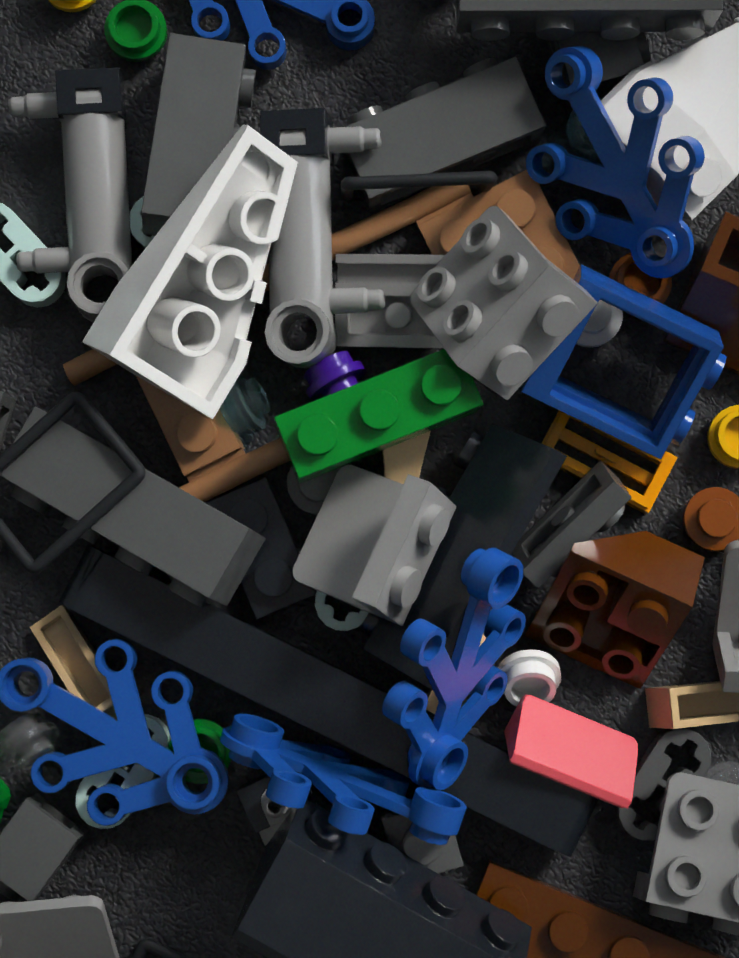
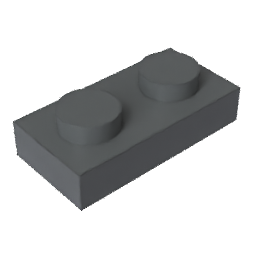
[512,460,632,588]

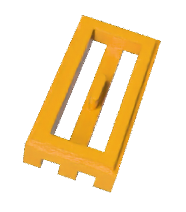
[541,410,678,514]

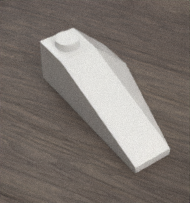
[601,17,739,220]
[82,125,298,419]

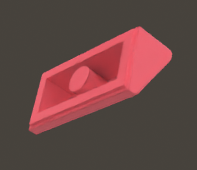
[504,694,638,809]

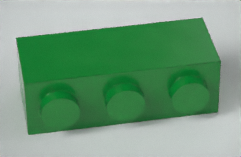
[274,349,484,484]

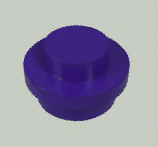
[304,351,366,402]

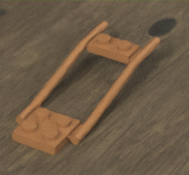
[63,170,580,502]

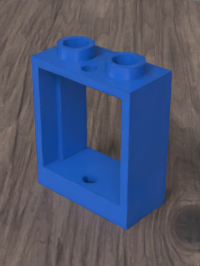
[522,264,727,459]

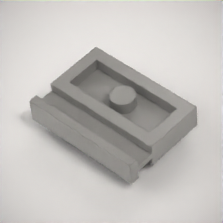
[335,254,445,348]

